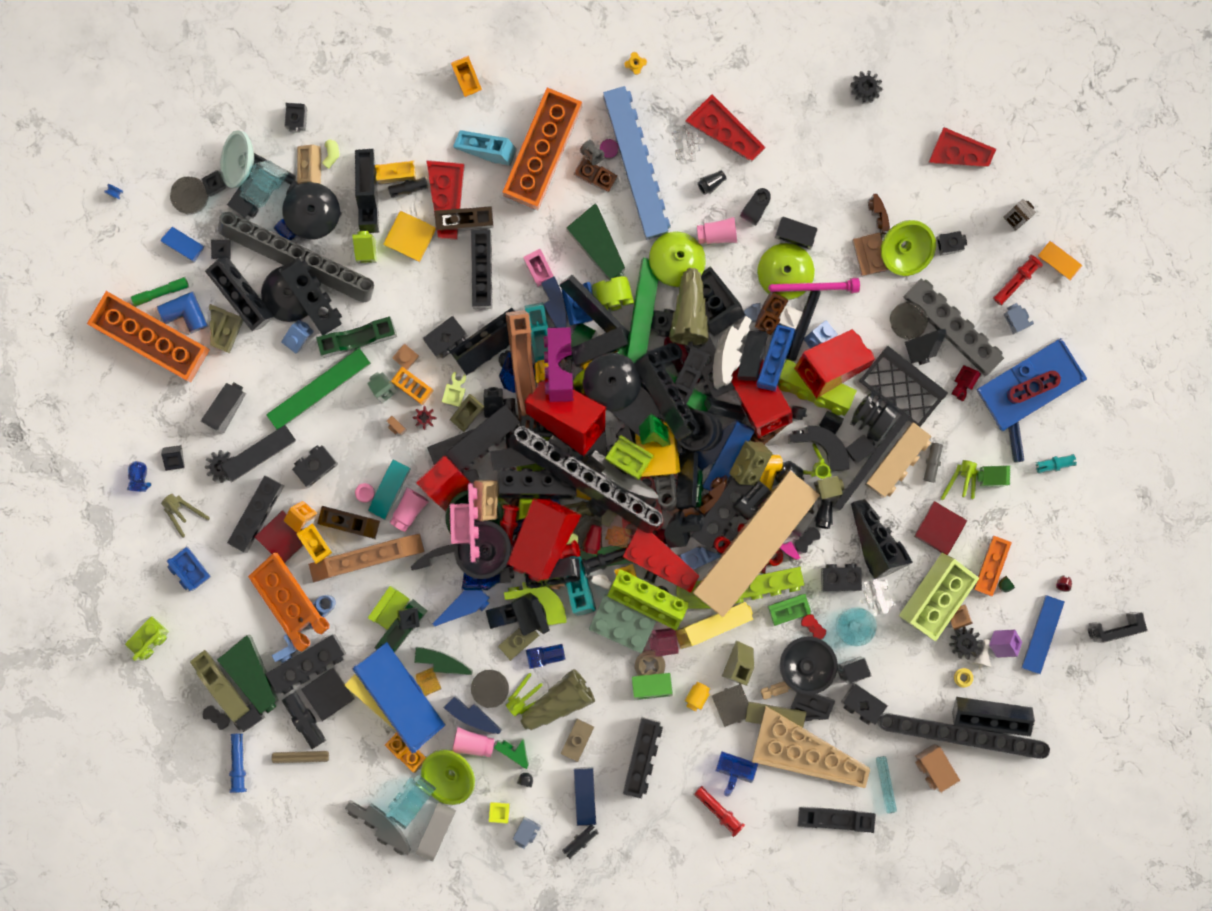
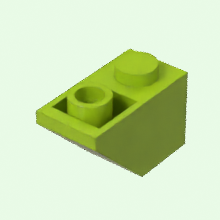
[352,231,377,263]

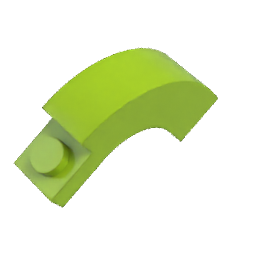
[504,582,567,625]

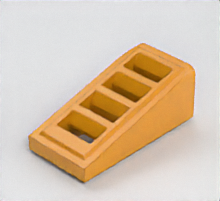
[390,367,434,405]

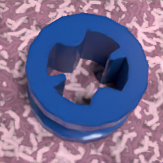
[104,184,124,200]

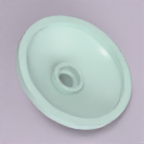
[220,130,254,188]

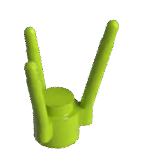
[803,443,832,479]
[941,460,978,500]
[506,673,542,716]

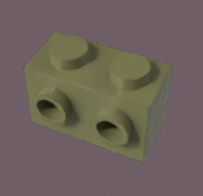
[729,441,773,485]

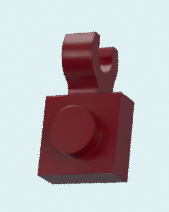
[951,365,981,402]

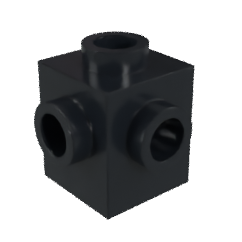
[651,309,675,337]

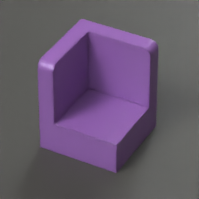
[989,629,1022,658]

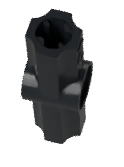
[281,691,326,749]

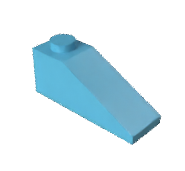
[453,130,517,166]

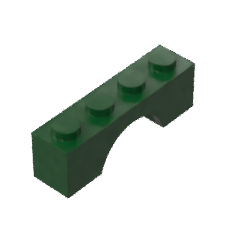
[316,316,397,358]

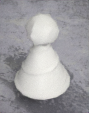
[973,639,991,670]

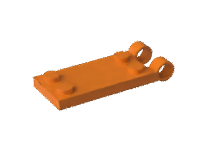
[248,553,330,652]

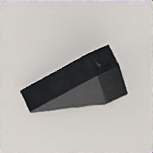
[851,499,913,580]

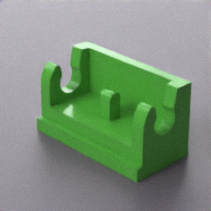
[768,594,811,626]
[632,673,673,700]

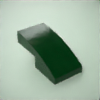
[567,324,596,361]

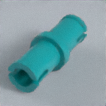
[1036,454,1077,474]

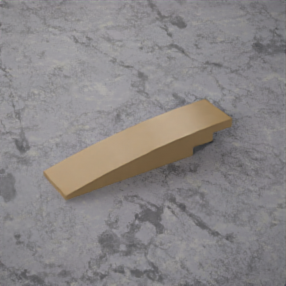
[693,471,820,618]

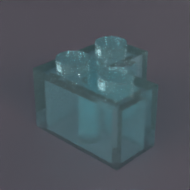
[239,160,288,208]
[386,774,436,829]

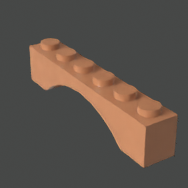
[506,310,543,429]

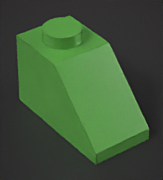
[977,466,1010,487]

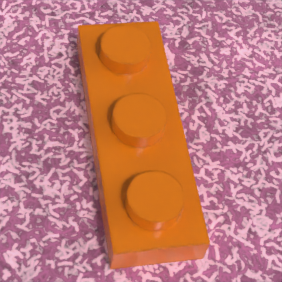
[973,536,1012,596]

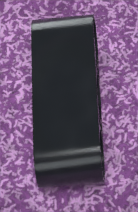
[525,557,581,588]

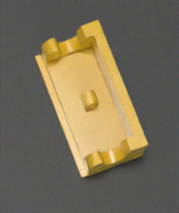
[375,161,416,184]

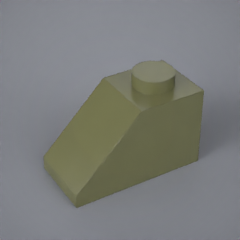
[814,476,844,501]

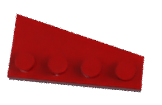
[685,94,766,162]
[426,160,465,240]
[622,527,700,593]

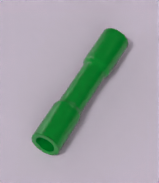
[131,277,189,307]

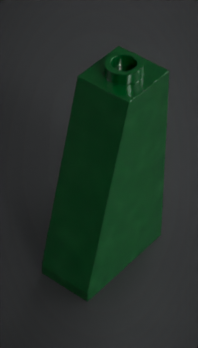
[566,203,625,281]
[217,635,278,714]

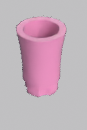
[697,217,737,244]
[390,487,429,532]
[452,727,495,757]

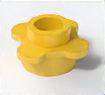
[624,52,647,75]

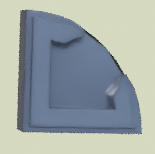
[741,303,761,322]

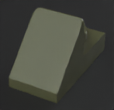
[450,394,484,432]

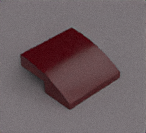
[914,501,968,555]
[255,510,303,563]

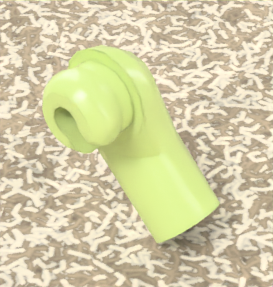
[322,139,340,169]

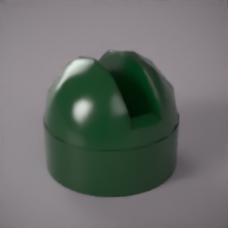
[998,576,1015,593]

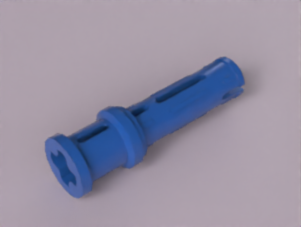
[229,733,247,793]

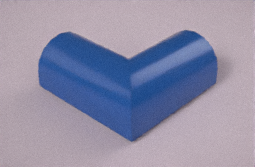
[157,291,208,334]

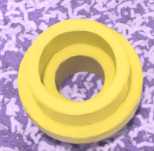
[954,668,974,688]

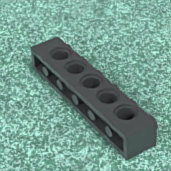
[903,278,1004,376]

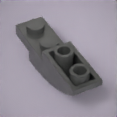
[586,450,659,506]
[345,800,411,855]

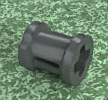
[580,140,605,165]

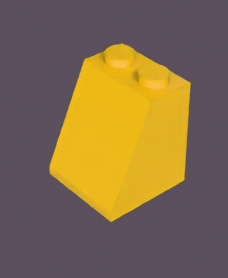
[636,423,680,477]

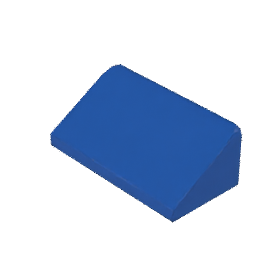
[160,226,205,263]

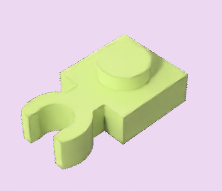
[442,372,466,407]

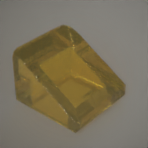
[415,668,442,696]

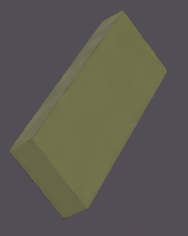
[745,701,806,728]

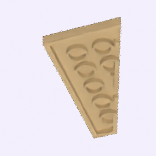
[752,705,870,788]

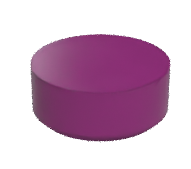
[600,139,619,159]

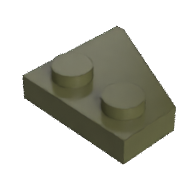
[209,304,243,353]

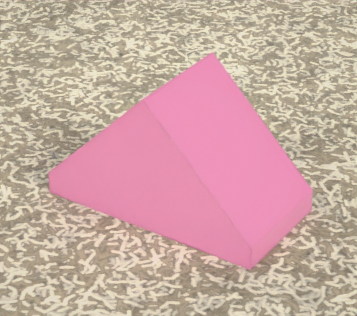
[523,249,553,287]

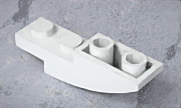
[713,316,752,389]

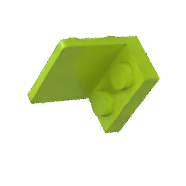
[125,616,169,661]

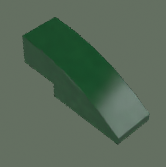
[374,599,428,653]
[414,647,473,675]

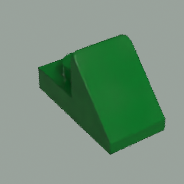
[639,415,670,447]
[494,738,529,769]

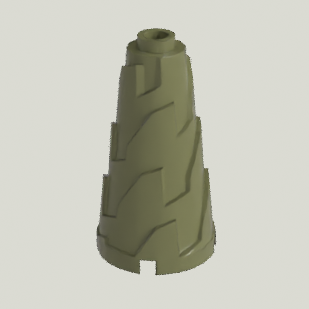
[669,268,709,345]
[520,669,595,730]

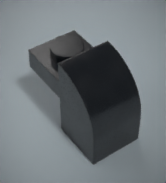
[665,510,705,548]

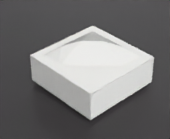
[779,305,803,329]
[591,575,611,589]

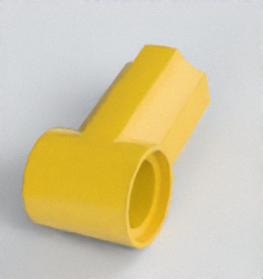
[759,455,783,491]

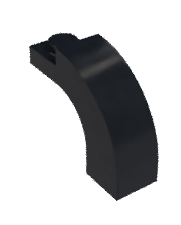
[788,426,850,471]

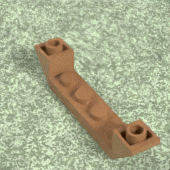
[308,533,425,583]

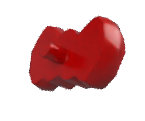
[801,614,827,640]

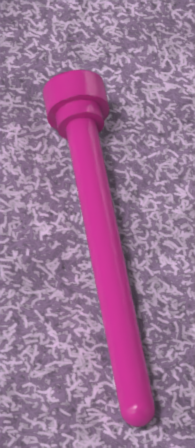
[768,278,860,293]

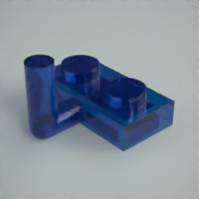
[715,751,758,797]

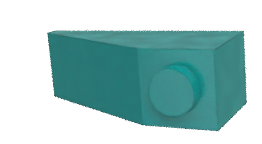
[566,556,597,616]

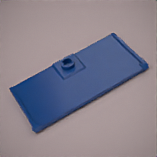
[976,338,1087,432]
[352,642,445,754]

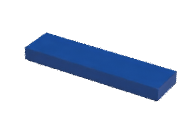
[757,325,795,391]
[702,421,754,490]
[1021,595,1065,675]

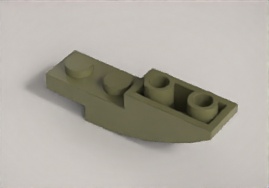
[190,650,249,722]

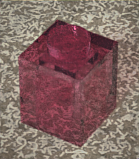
[649,628,679,657]

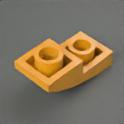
[1038,241,1082,281]
[385,732,427,773]

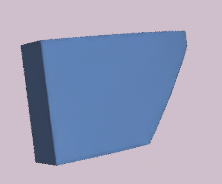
[679,547,721,570]

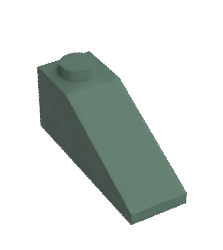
[367,372,398,403]

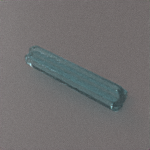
[876,756,897,814]

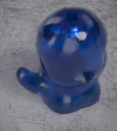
[127,461,152,492]

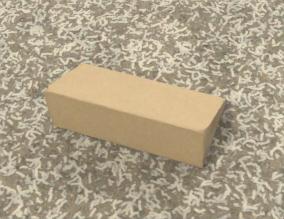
[297,144,321,184]
[474,480,498,521]

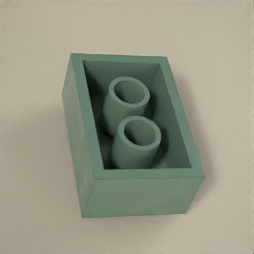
[589,594,656,654]

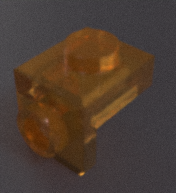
[605,525,631,548]

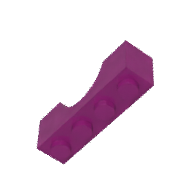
[544,328,573,402]

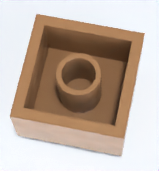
[915,744,961,793]

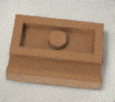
[852,232,889,276]

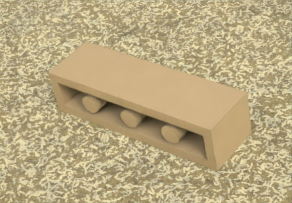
[865,422,932,498]

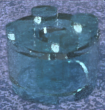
[836,607,877,646]

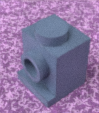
[1003,303,1034,334]
[513,816,541,849]

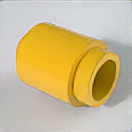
[685,682,710,712]

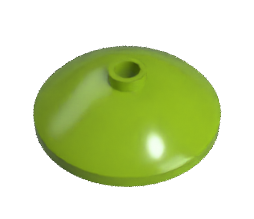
[881,220,936,276]
[649,232,706,287]
[757,243,815,300]
[421,750,475,805]

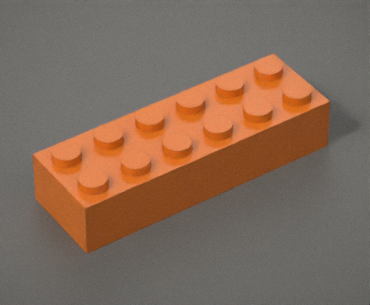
[502,87,582,210]
[87,291,210,382]

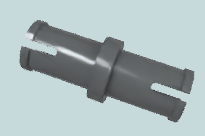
[923,443,944,483]

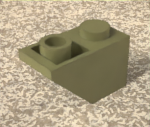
[722,641,754,686]

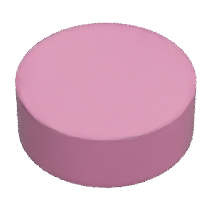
[355,483,375,503]

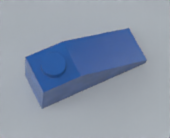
[432,582,490,626]

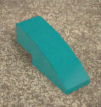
[525,302,548,363]
[368,459,411,520]

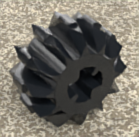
[850,71,883,104]
[205,450,234,483]
[949,627,983,660]

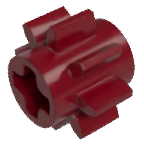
[412,406,437,430]

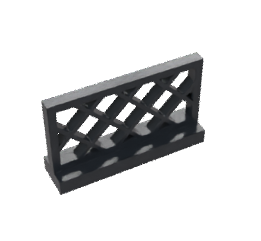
[859,345,948,427]

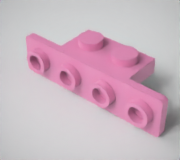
[450,483,479,563]

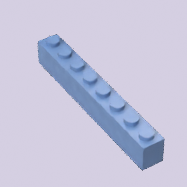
[603,86,671,240]

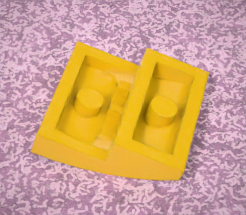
[383,211,436,262]

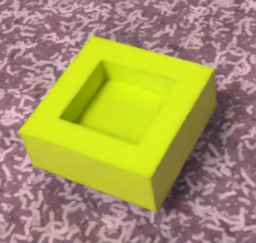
[489,802,510,823]

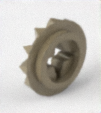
[635,650,665,676]

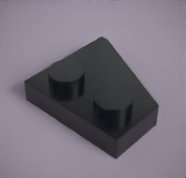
[790,692,835,721]

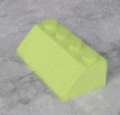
[899,553,979,642]

